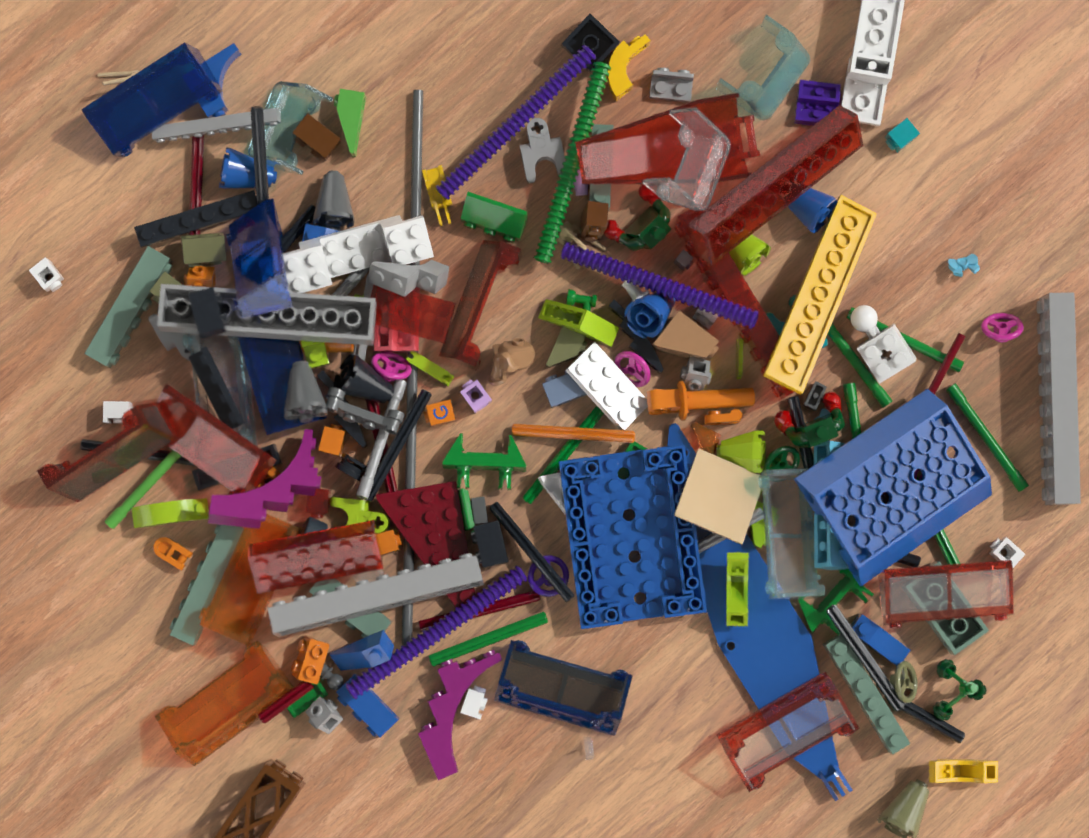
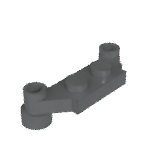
[326,387,405,434]

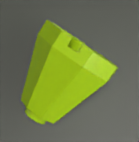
[717,431,766,474]

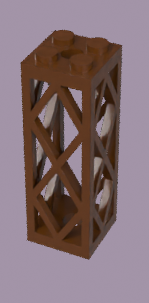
[214,759,306,838]

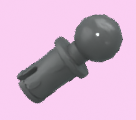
[320,663,344,690]

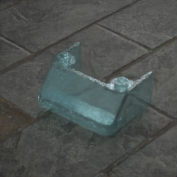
[716,15,810,120]
[248,81,333,175]

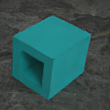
[885,118,920,153]

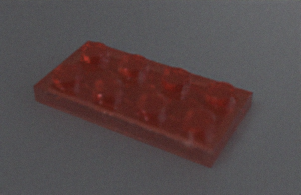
[370,285,456,344]

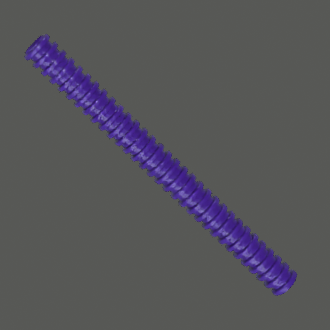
[436,45,596,200]
[561,242,759,329]
[345,565,527,700]

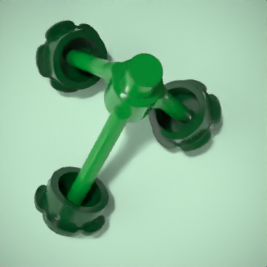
[933,659,987,721]

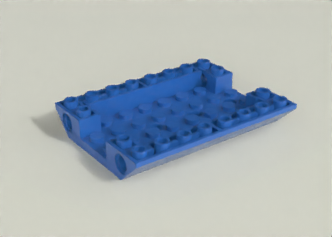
[794,389,992,586]
[559,445,707,629]

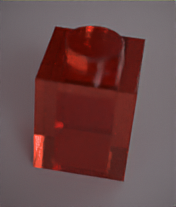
[306,489,331,519]

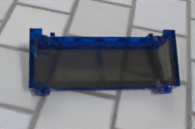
[494,640,633,736]

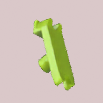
[406,351,455,387]

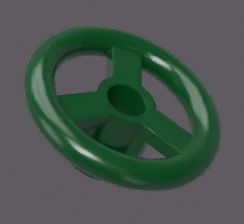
[763,446,800,482]

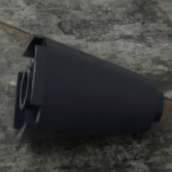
[333,354,394,403]

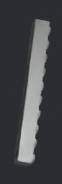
[151,108,281,143]

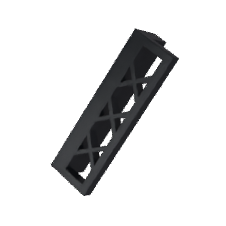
[188,346,245,432]

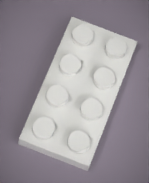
[565,342,648,430]

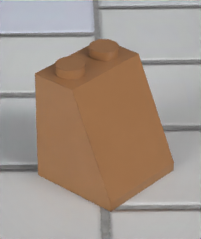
[652,311,719,360]

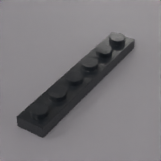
[134,190,257,248]

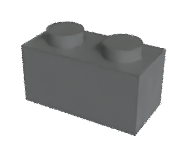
[674,249,693,271]
[803,381,827,411]
[470,497,488,524]

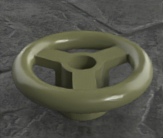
[890,661,918,703]

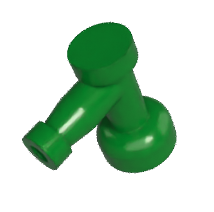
[566,289,597,311]

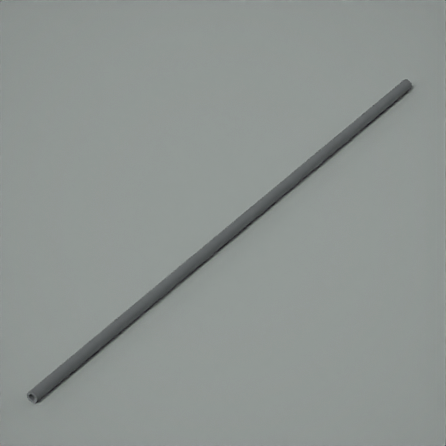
[402,90,423,646]

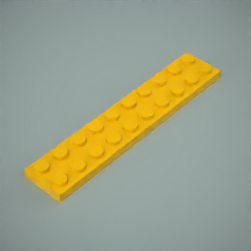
[763,195,877,395]

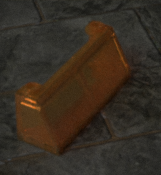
[198,513,302,645]
[155,640,294,767]

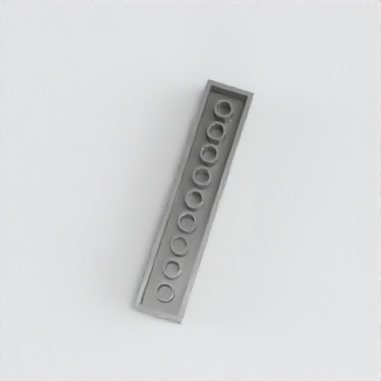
[157,284,377,345]
[1036,293,1081,505]
[268,553,484,637]

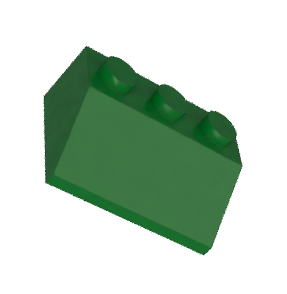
[460,192,528,243]

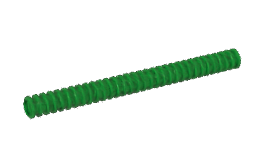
[533,61,611,264]

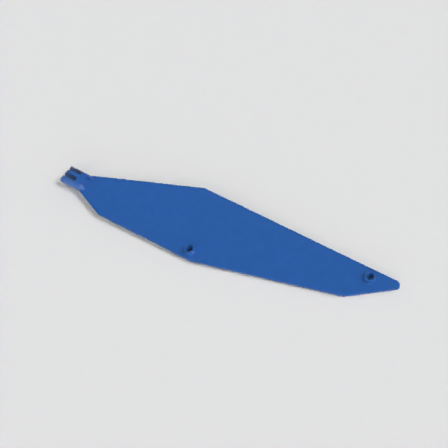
[667,423,853,801]

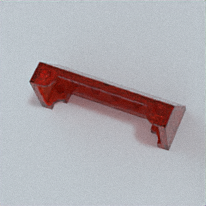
[145,384,277,495]

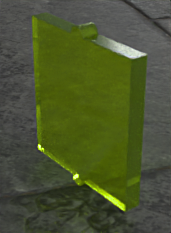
[735,339,743,379]

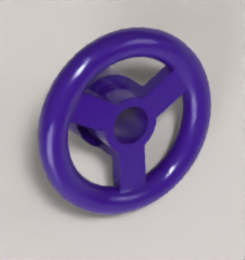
[528,555,569,597]

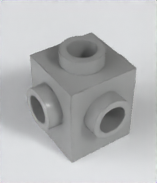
[680,356,711,391]
[305,697,343,734]

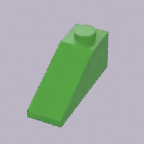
[334,89,366,157]

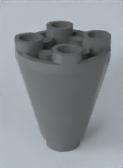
[284,361,328,423]

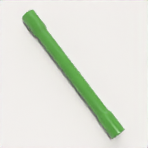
[105,430,199,529]

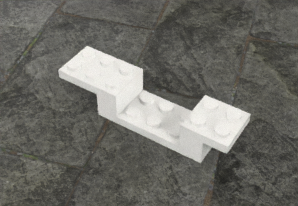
[838,0,905,127]
[259,215,434,293]

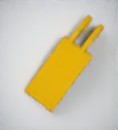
[422,165,453,226]

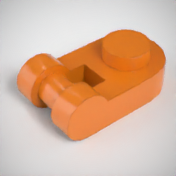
[704,409,742,425]
[153,537,193,571]

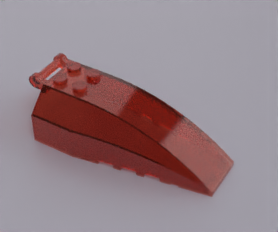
[575,93,760,185]

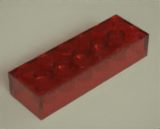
[248,520,383,593]

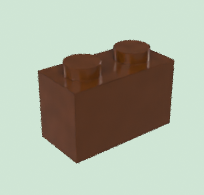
[292,113,341,161]
[579,201,609,242]

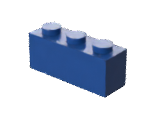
[336,674,400,738]

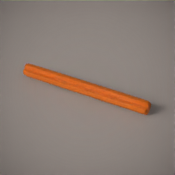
[512,424,635,443]

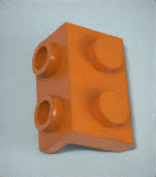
[291,635,330,684]

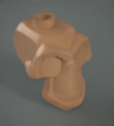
[488,338,535,386]

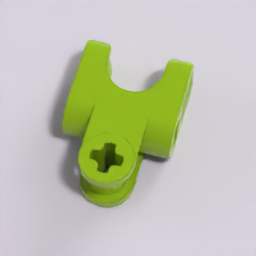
[325,497,390,543]

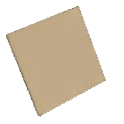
[674,448,765,545]

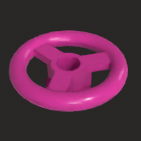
[981,313,1024,343]
[614,351,650,387]
[371,352,412,382]

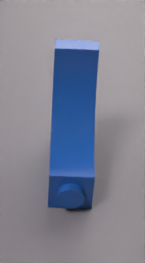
[182,43,241,118]

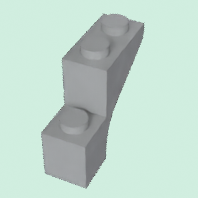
[368,260,449,297]

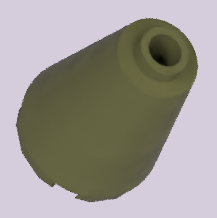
[877,779,930,838]

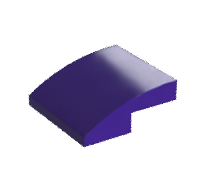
[794,80,841,129]

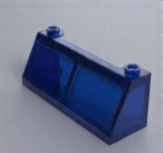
[81,42,223,157]
[226,198,293,318]
[237,336,327,435]

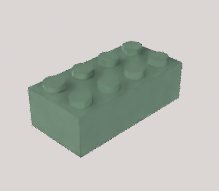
[901,561,989,655]

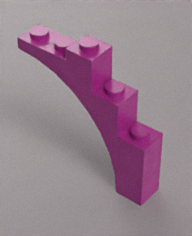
[208,429,321,529]
[418,650,503,781]

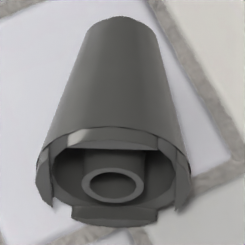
[313,170,355,230]

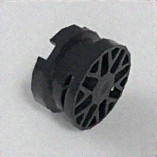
[335,453,367,482]

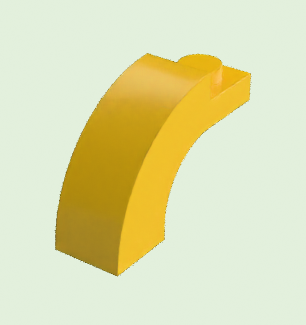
[607,34,650,102]
[929,759,998,783]

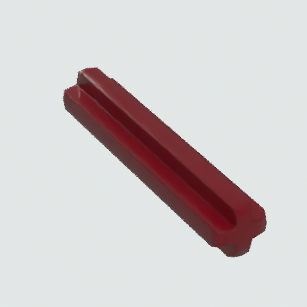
[258,681,314,724]

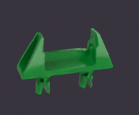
[442,433,527,491]
[797,566,874,636]

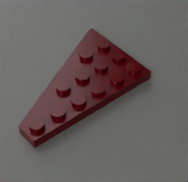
[375,481,476,608]

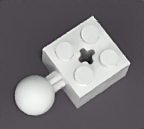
[851,305,917,384]

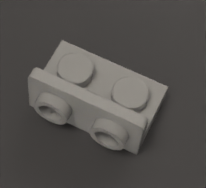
[649,68,694,103]

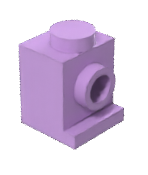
[460,380,492,414]

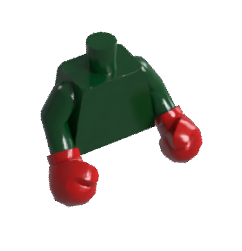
[603,184,672,251]
[774,391,845,448]

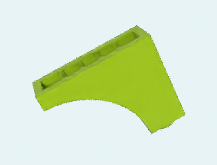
[538,299,619,347]

